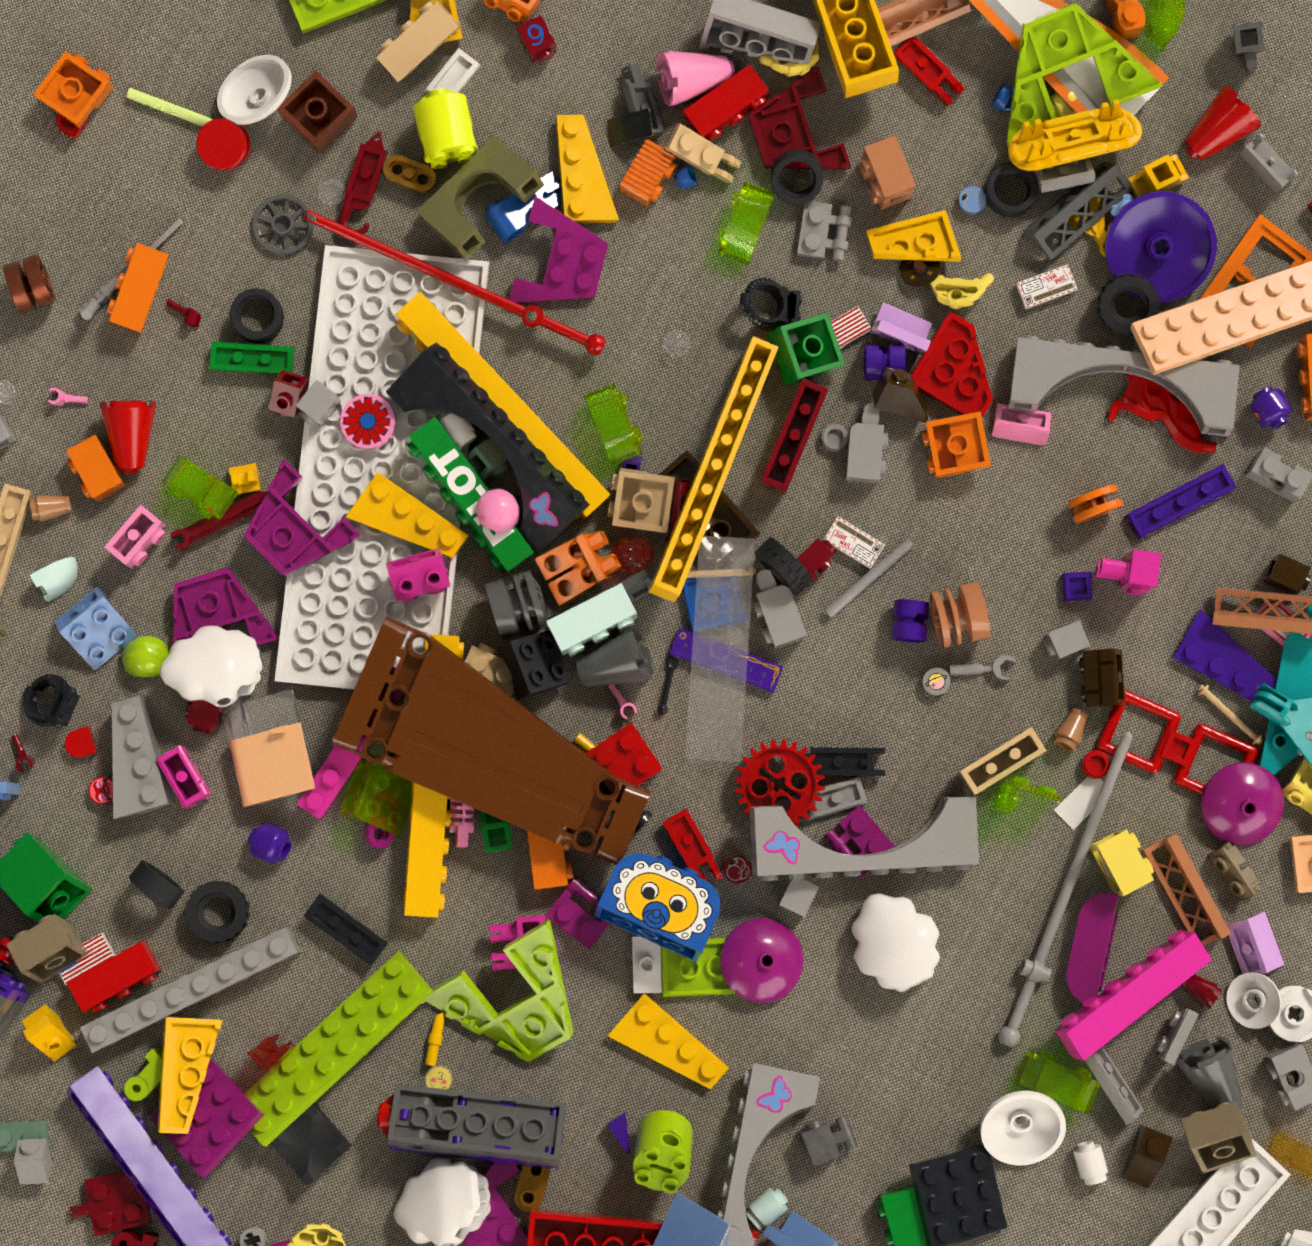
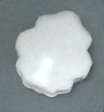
[159,626,262,707]
[851,893,940,992]
[393,1157,491,1246]

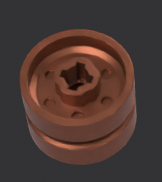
[3,254,55,313]

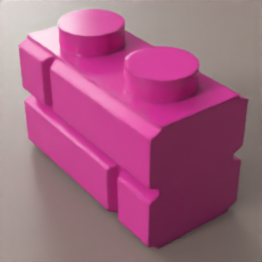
[156,745,213,809]

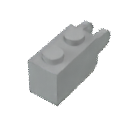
[845,403,889,484]
[752,569,807,649]

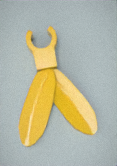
[1068,197,1107,257]

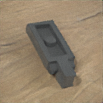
[621,63,664,139]

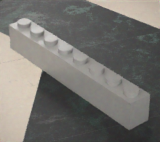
[80,927,301,1053]

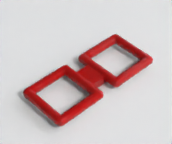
[1097,689,1258,795]

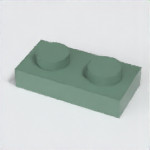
[0,1120,49,1152]

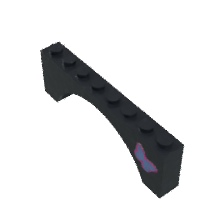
[386,342,590,554]

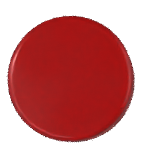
[196,118,251,170]

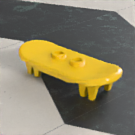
[1008,99,1142,171]

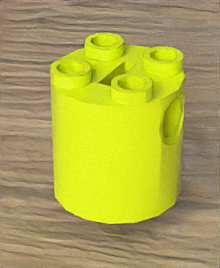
[413,88,478,169]

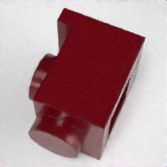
[797,538,837,584]

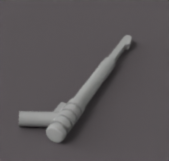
[78,218,183,320]

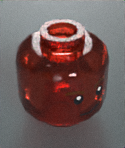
[612,537,654,573]

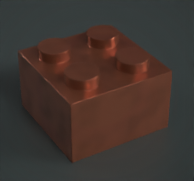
[277,70,358,155]

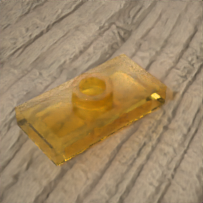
[1266,1129,1312,1178]

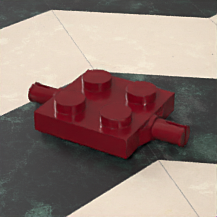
[70,1171,152,1236]

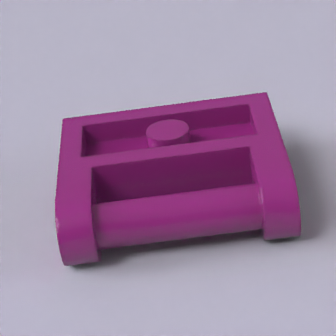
[546,875,610,950]

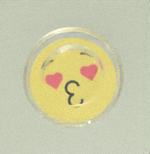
[424,1065,453,1090]

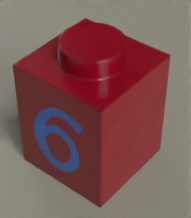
[517,15,557,63]

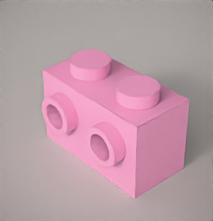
[105,505,168,569]

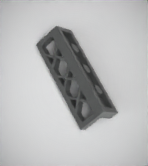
[1022,161,1133,260]

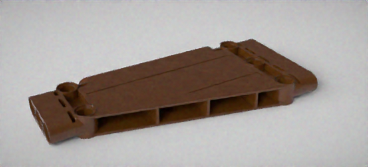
[331,616,651,865]

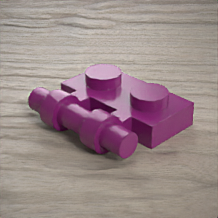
[824,805,895,878]

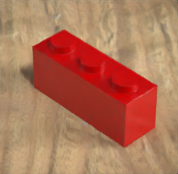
[683,64,769,142]
[67,941,162,1014]

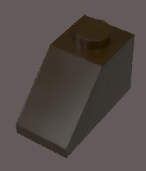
[873,366,928,423]
[1121,1124,1173,1188]

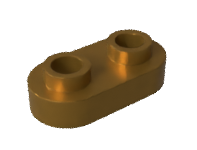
[383,155,437,194]
[514,1165,551,1212]

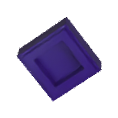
[1062,572,1093,602]

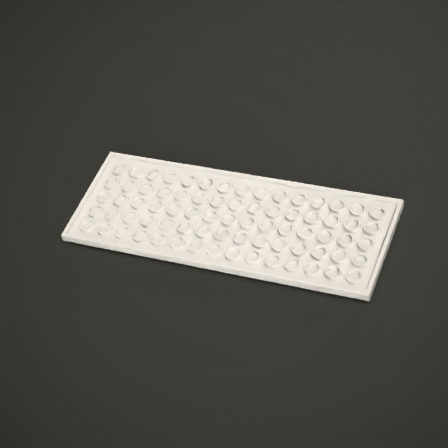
[275,245,490,690]

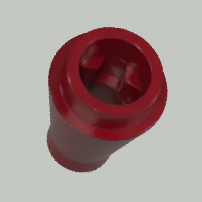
[1180,974,1223,1009]

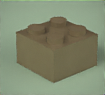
[6,914,89,984]
[1181,1101,1257,1173]

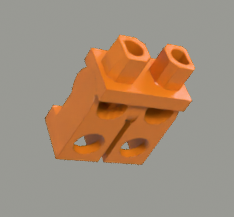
[535,531,621,606]

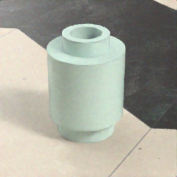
[746,1188,788,1230]

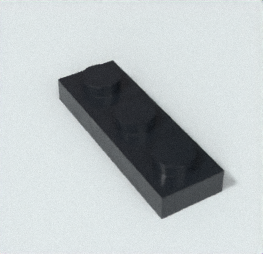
[303,893,388,966]

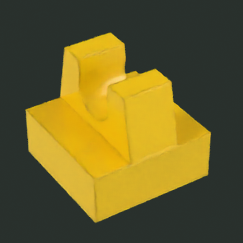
[228,463,262,496]

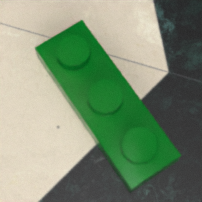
[209,342,295,375]

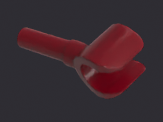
[166,299,201,328]
[11,734,35,773]

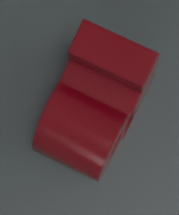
[111,1230,160,1246]

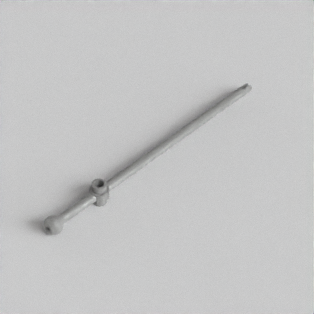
[998,732,1133,1048]

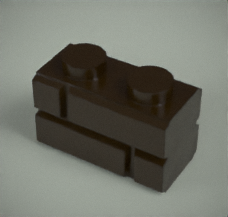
[1079,648,1125,708]

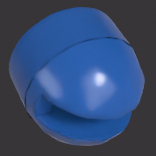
[674,165,697,189]

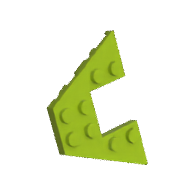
[1006,2,1163,147]
[422,919,574,1062]

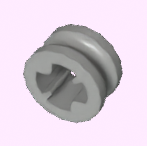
[239,1226,267,1246]

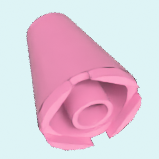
[656,51,735,106]

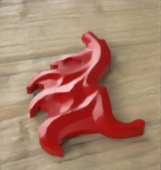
[1108,373,1217,454]

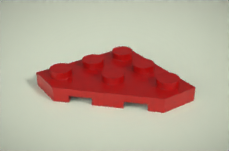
[912,311,993,418]

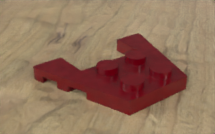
[748,67,851,170]

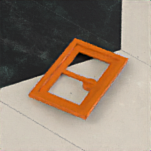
[1198,214,1312,349]

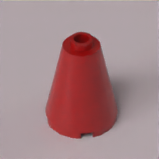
[1183,85,1262,161]
[100,400,156,474]

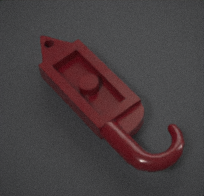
[338,132,388,234]

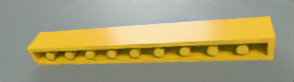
[395,291,611,520]
[648,336,778,603]
[403,634,464,918]

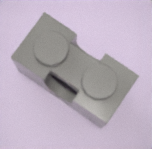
[1245,447,1312,503]
[1265,1043,1312,1111]

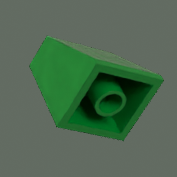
[0,832,93,922]

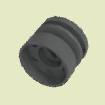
[485,570,547,639]

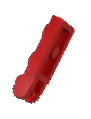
[893,36,964,106]
[662,809,723,881]

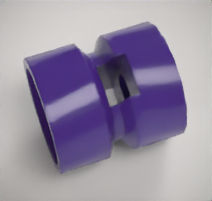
[864,344,905,381]
[890,599,930,643]

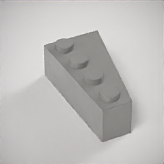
[698,0,821,64]
[112,696,174,820]

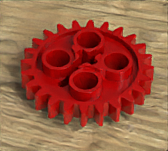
[734,739,825,826]

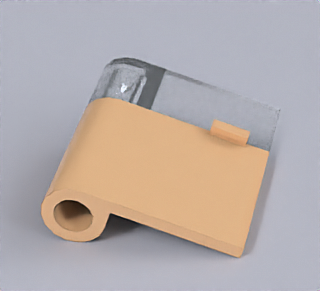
[221,690,315,807]

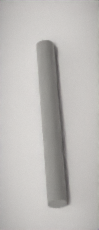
[824,538,914,618]

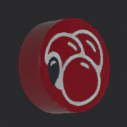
[724,856,752,884]

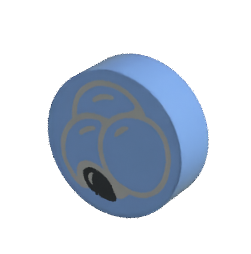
[958,186,986,215]

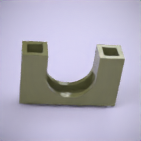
[416,136,544,261]

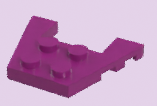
[509,197,608,303]
[244,459,362,576]
[173,567,279,646]
[463,1162,528,1246]

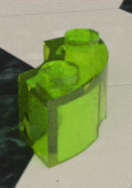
[1144,0,1185,52]
[716,182,775,265]
[584,383,644,465]
[161,455,239,520]
[1014,1049,1100,1114]

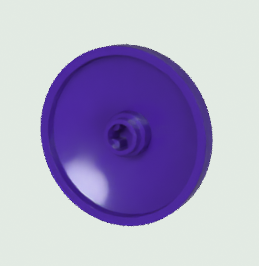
[1105,191,1217,302]

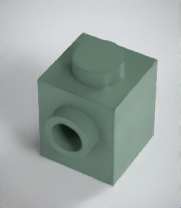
[466,438,509,481]

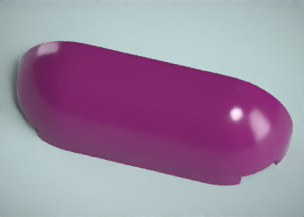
[1066,893,1119,1003]

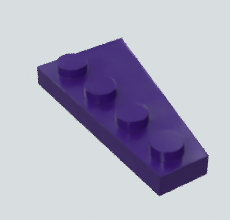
[1172,609,1276,702]

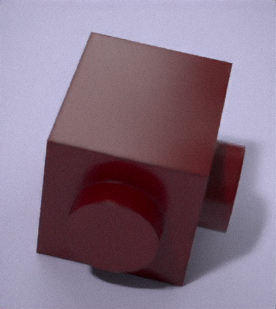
[268,370,308,418]
[185,700,225,735]

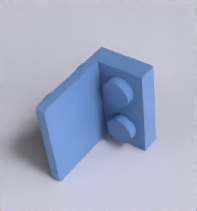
[54,586,137,670]

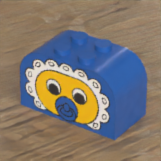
[594,853,720,962]

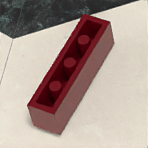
[760,379,828,495]

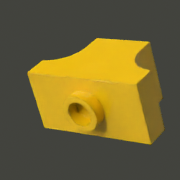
[1127,154,1189,197]
[22,1004,78,1062]

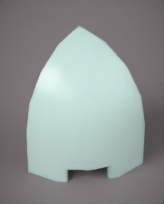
[30,557,78,602]

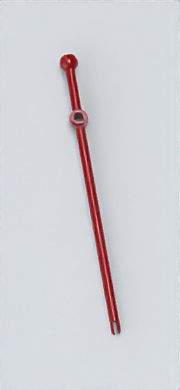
[303,210,606,356]

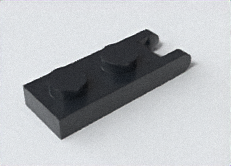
[810,747,885,776]

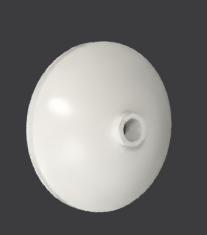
[217,55,292,125]
[980,1091,1066,1165]

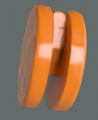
[1068,484,1123,524]

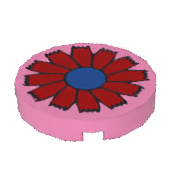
[340,394,396,449]

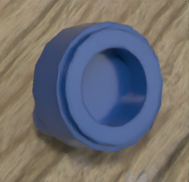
[991,83,1014,112]

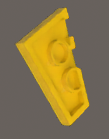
[866,210,961,262]

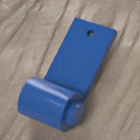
[484,172,562,244]

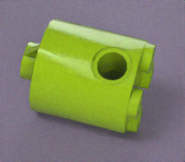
[633,1110,694,1194]

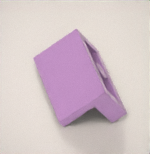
[870,302,932,354]
[1227,911,1284,974]

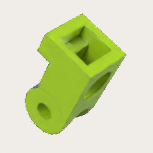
[124,1047,162,1101]

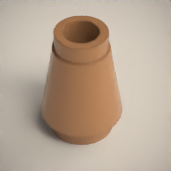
[29,495,72,522]
[1054,708,1088,752]

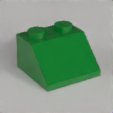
[767,312,846,386]

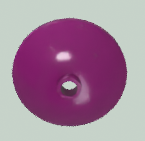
[1201,762,1284,846]
[720,918,803,1003]

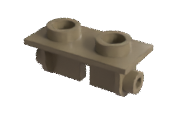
[1208,842,1261,901]

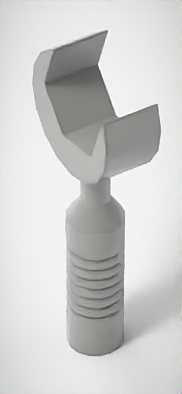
[949,655,1016,681]

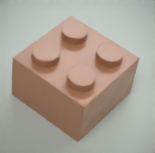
[858,135,916,211]

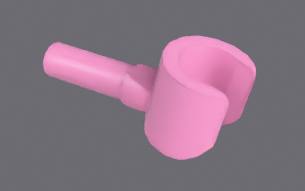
[47,388,89,406]
[608,685,637,719]

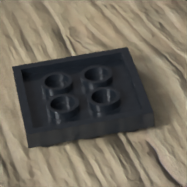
[909,1144,1007,1246]

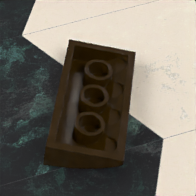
[659,450,761,570]

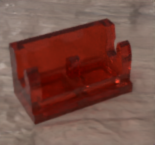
[247,1034,296,1073]

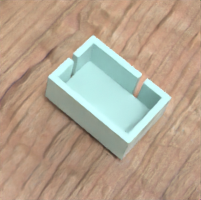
[546,583,637,657]

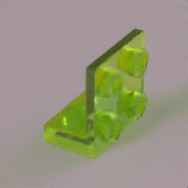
[338,764,413,836]
[991,775,1062,816]

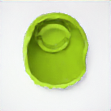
[121,636,169,678]

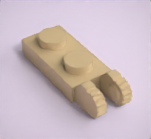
[665,123,741,184]

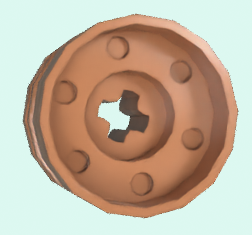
[929,581,990,649]

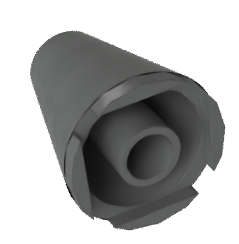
[573,626,654,688]
[1176,1036,1243,1109]

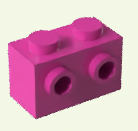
[385,548,450,602]

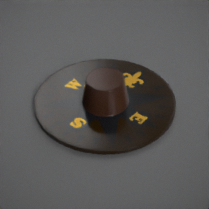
[900,260,941,287]

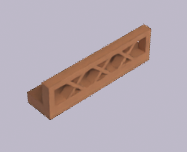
[878,0,971,46]
[1213,587,1312,634]
[1142,834,1231,946]

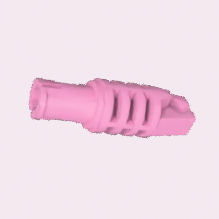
[449,799,475,848]

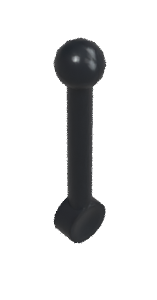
[657,658,678,715]

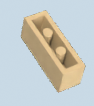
[376,1,461,83]
[957,727,1046,796]

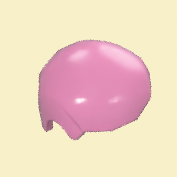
[476,489,519,534]

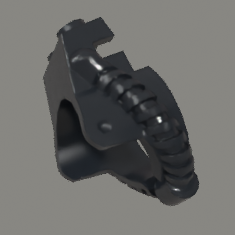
[740,278,802,330]
[22,674,80,728]

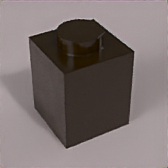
[1264,554,1311,595]

